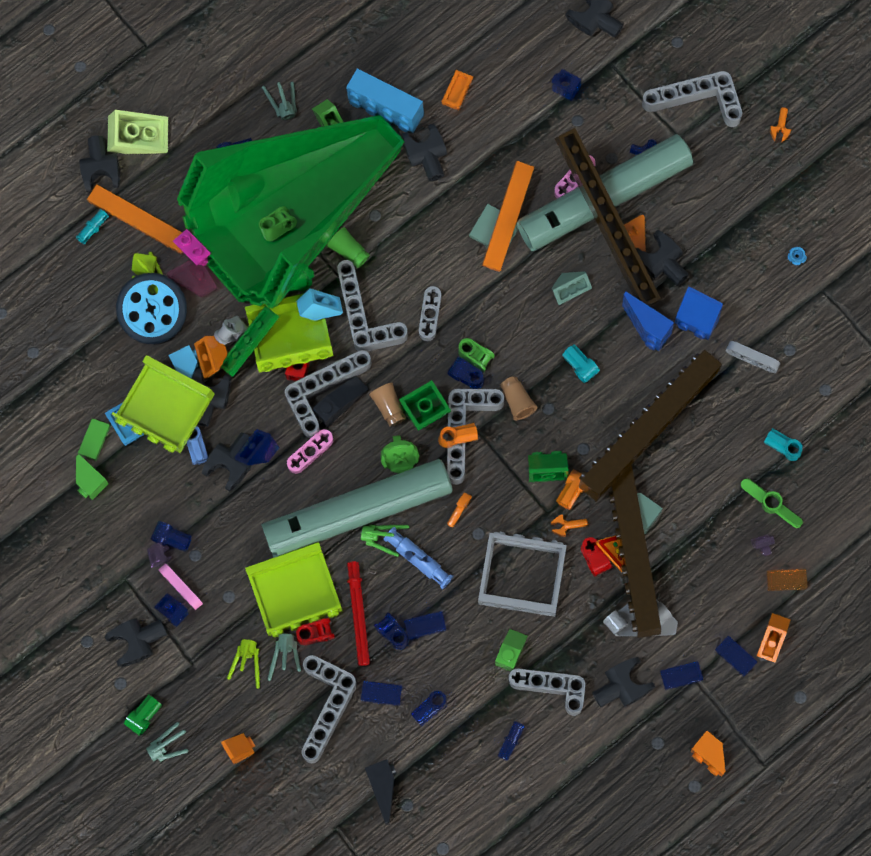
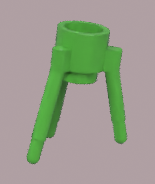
[361,525,409,557]

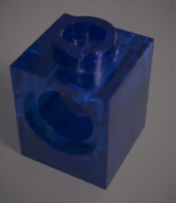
[551,69,581,101]

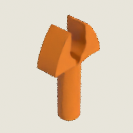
[770,107,791,142]
[447,493,472,527]
[551,515,588,537]

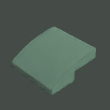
[469,204,518,248]

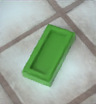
[78,419,111,461]

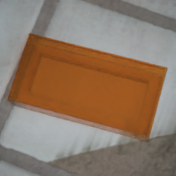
[766,569,807,591]

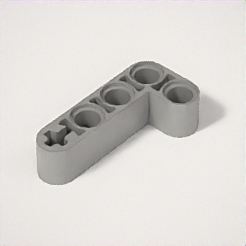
[509,669,585,716]

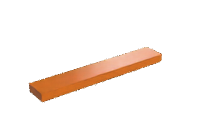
[482,161,534,272]
[87,184,184,255]

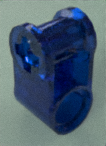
[447,357,484,389]
[373,612,409,650]

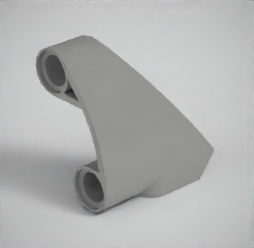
[603,599,678,636]

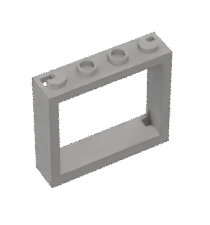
[478,531,567,617]

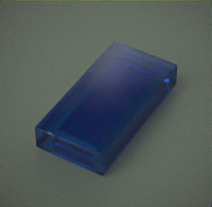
[404,611,447,640]
[715,635,757,677]
[660,661,703,691]
[361,681,402,706]

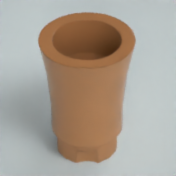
[500,376,538,421]
[369,383,406,427]

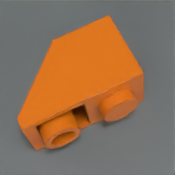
[691,731,725,777]

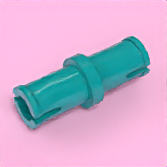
[76,209,109,245]

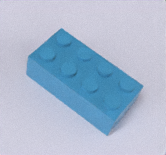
[346,69,424,133]

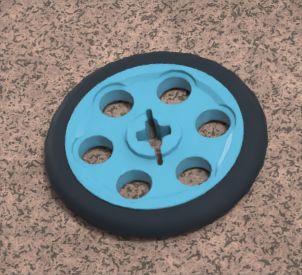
[116,273,187,344]

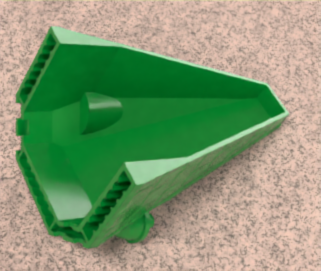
[177,115,404,308]

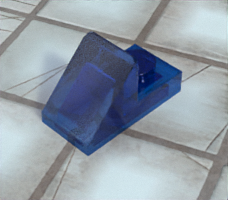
[154,593,189,627]

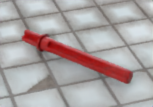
[347,561,370,666]

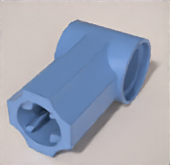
[187,426,208,465]

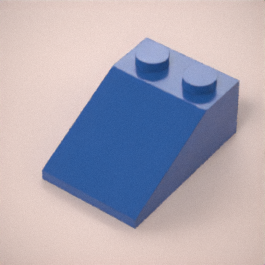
[675,287,723,340]
[622,292,674,351]

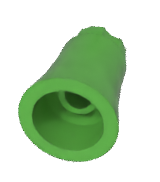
[327,227,370,268]

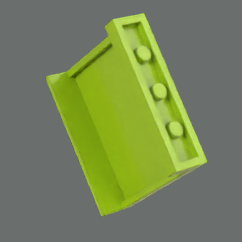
[245,290,334,372]
[112,355,215,453]
[245,542,342,637]

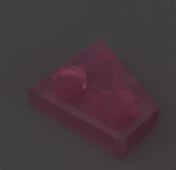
[167,260,217,297]

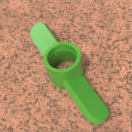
[741,478,803,528]

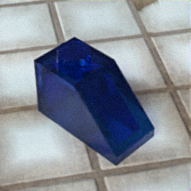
[234,429,280,466]

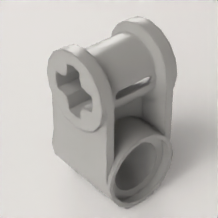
[214,316,248,345]

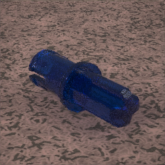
[498,721,525,761]

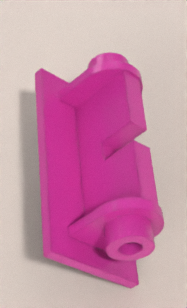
[173,229,211,266]

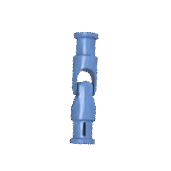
[384,527,453,589]

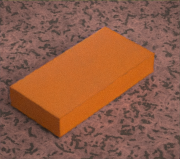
[442,70,473,111]

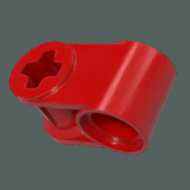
[581,537,612,577]
[296,618,335,646]

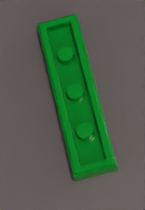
[221,306,279,377]

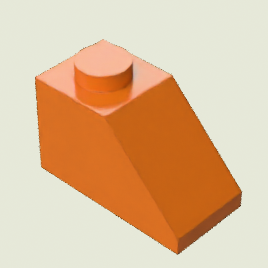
[194,336,228,379]
[757,613,790,662]
[221,733,255,765]

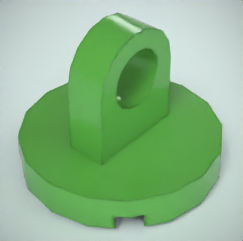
[380,435,419,473]

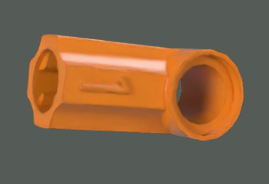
[438,423,478,448]
[556,469,584,510]

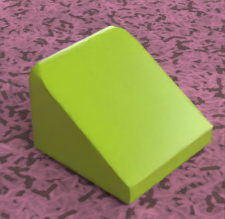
[131,253,157,275]

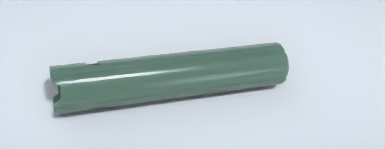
[516,134,693,251]
[261,459,453,558]

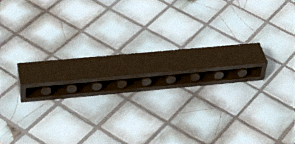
[554,128,661,305]
[579,350,722,502]
[602,449,661,638]

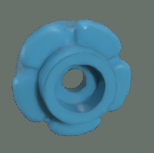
[788,247,806,265]

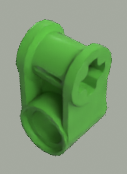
[259,206,297,241]
[458,338,495,372]

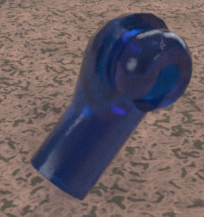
[630,139,657,155]

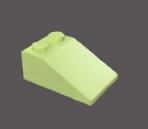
[107,110,168,154]

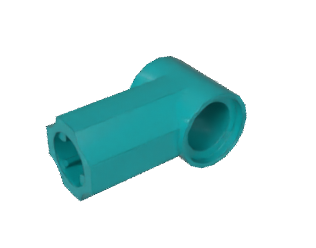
[562,344,600,383]
[764,428,802,461]

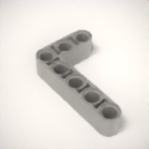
[642,71,742,127]
[337,260,408,352]
[285,350,372,438]
[447,389,504,485]
[302,655,357,763]

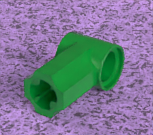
[124,694,162,736]

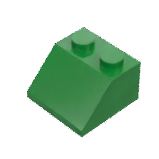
[399,380,451,431]
[528,451,568,482]

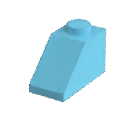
[296,288,343,321]
[169,345,199,379]

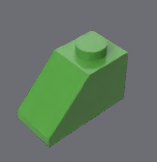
[312,99,343,127]
[76,454,108,500]
[495,629,528,671]

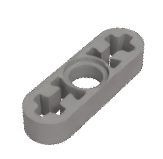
[419,286,442,341]
[726,341,780,373]

